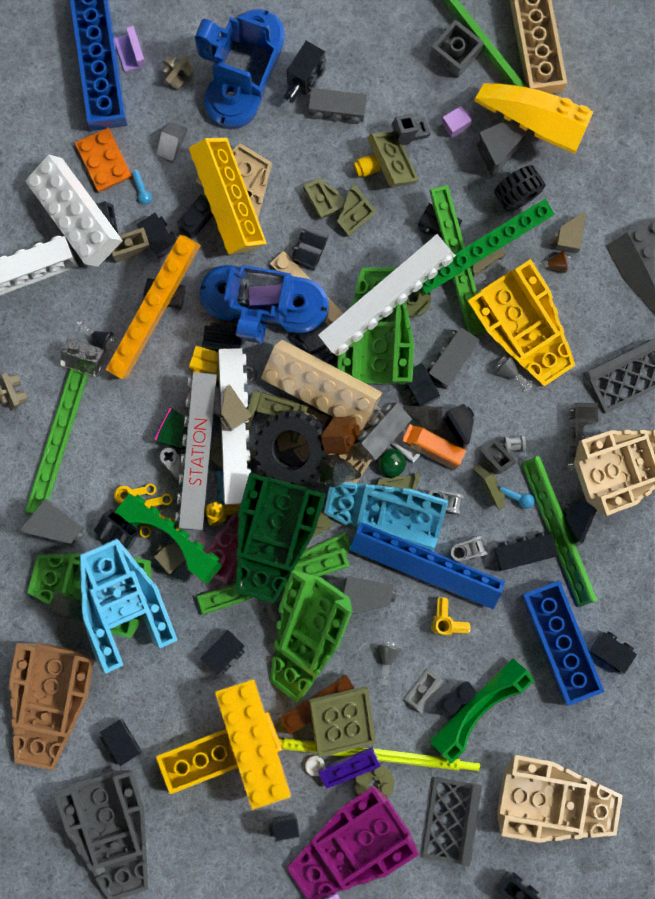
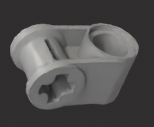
[160,448,184,481]
[428,490,464,515]
[449,536,487,562]

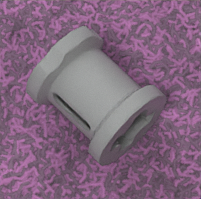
[504,435,526,453]

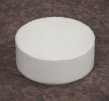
[305,756,325,776]

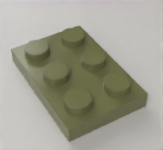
[367,132,419,187]

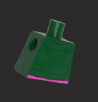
[154,407,187,451]

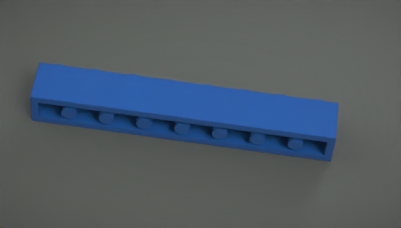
[349,522,505,610]

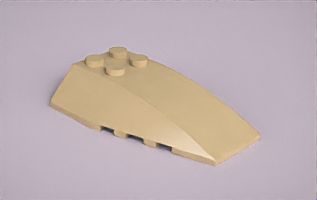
[574,430,655,516]
[497,755,623,843]

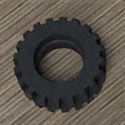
[253,410,329,485]

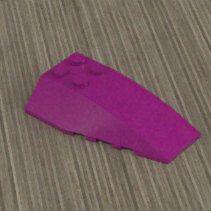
[287,786,419,899]

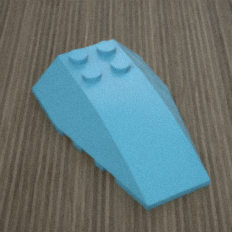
[324,481,448,552]

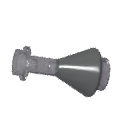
[494,356,534,393]
[376,640,401,685]

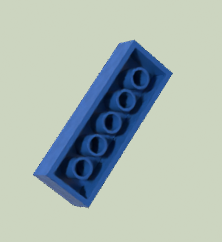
[521,580,605,706]

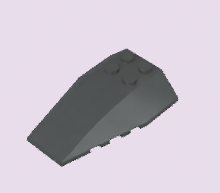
[607,219,655,313]
[54,770,148,899]

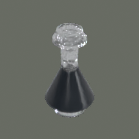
[74,320,117,352]

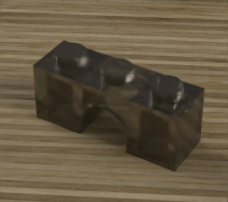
[569,403,598,462]

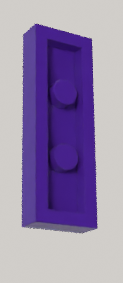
[318,747,381,789]

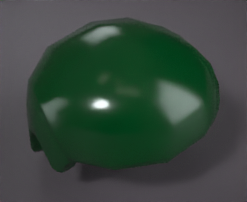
[375,448,407,478]

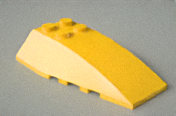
[474,83,593,154]
[467,259,575,386]

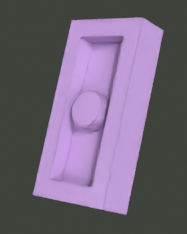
[115,26,146,72]
[249,284,283,309]

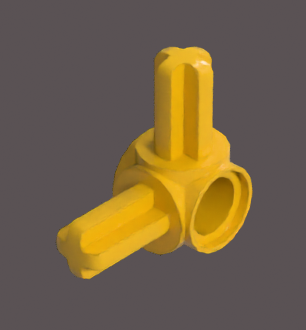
[204,502,240,526]
[431,597,470,636]

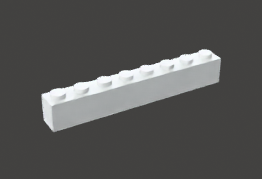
[319,234,455,356]
[218,348,251,505]

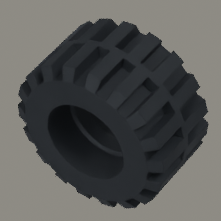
[494,165,546,212]

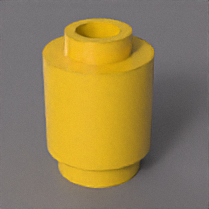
[353,153,380,177]

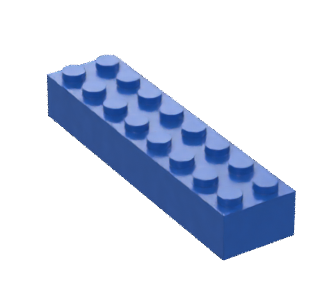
[70,0,128,131]

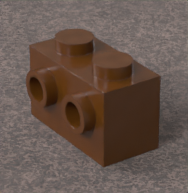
[321,417,360,455]

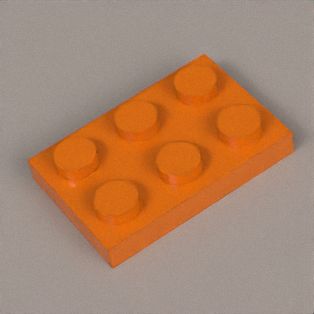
[75,127,132,192]

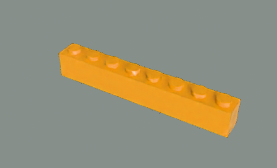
[106,235,201,379]

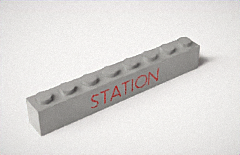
[175,372,216,530]

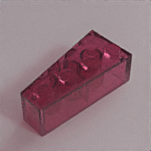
[204,507,240,585]

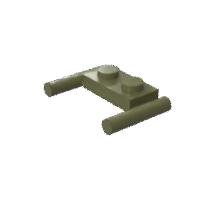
[245,390,308,443]

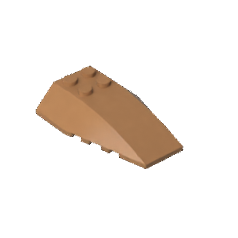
[9,643,95,770]

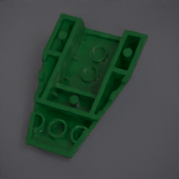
[236,473,326,604]

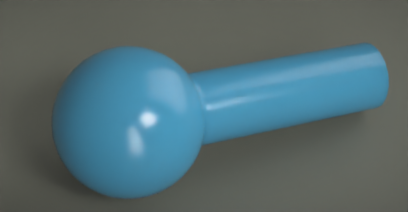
[132,170,152,205]
[215,470,224,505]
[500,486,534,509]

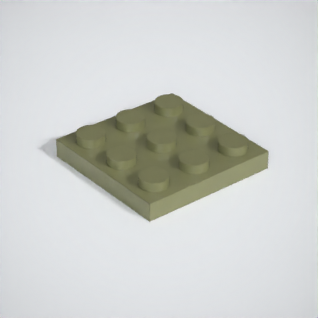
[309,686,376,757]

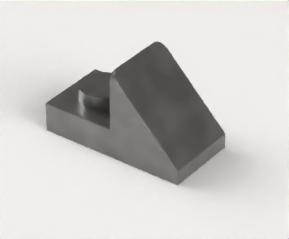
[479,439,517,474]

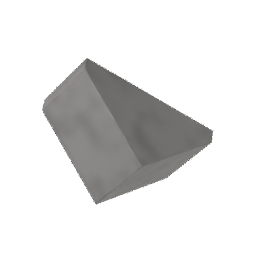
[156,122,188,162]

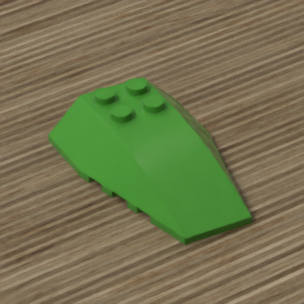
[338,267,414,385]
[28,554,152,638]
[270,571,352,703]

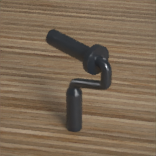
[289,334,337,364]

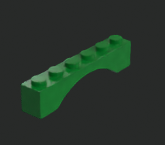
[115,493,222,584]
[429,658,535,764]

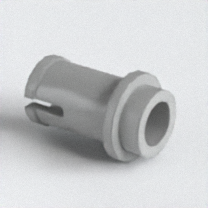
[237,282,249,307]

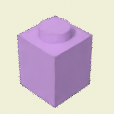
[442,106,472,138]

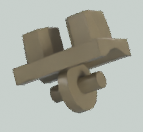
[162,55,195,90]
[0,373,28,411]

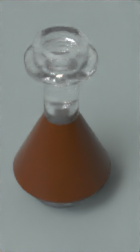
[532,251,572,273]

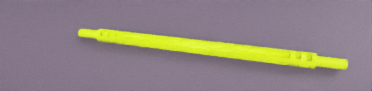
[274,738,480,771]

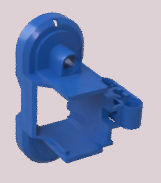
[195,9,285,129]
[200,265,329,344]

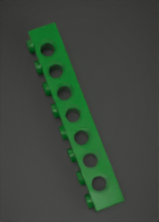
[419,198,555,296]

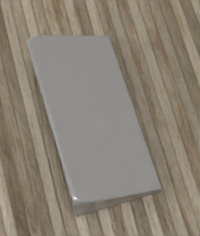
[404,669,445,714]

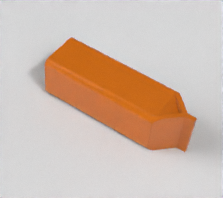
[402,424,466,470]

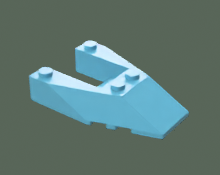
[80,539,177,674]

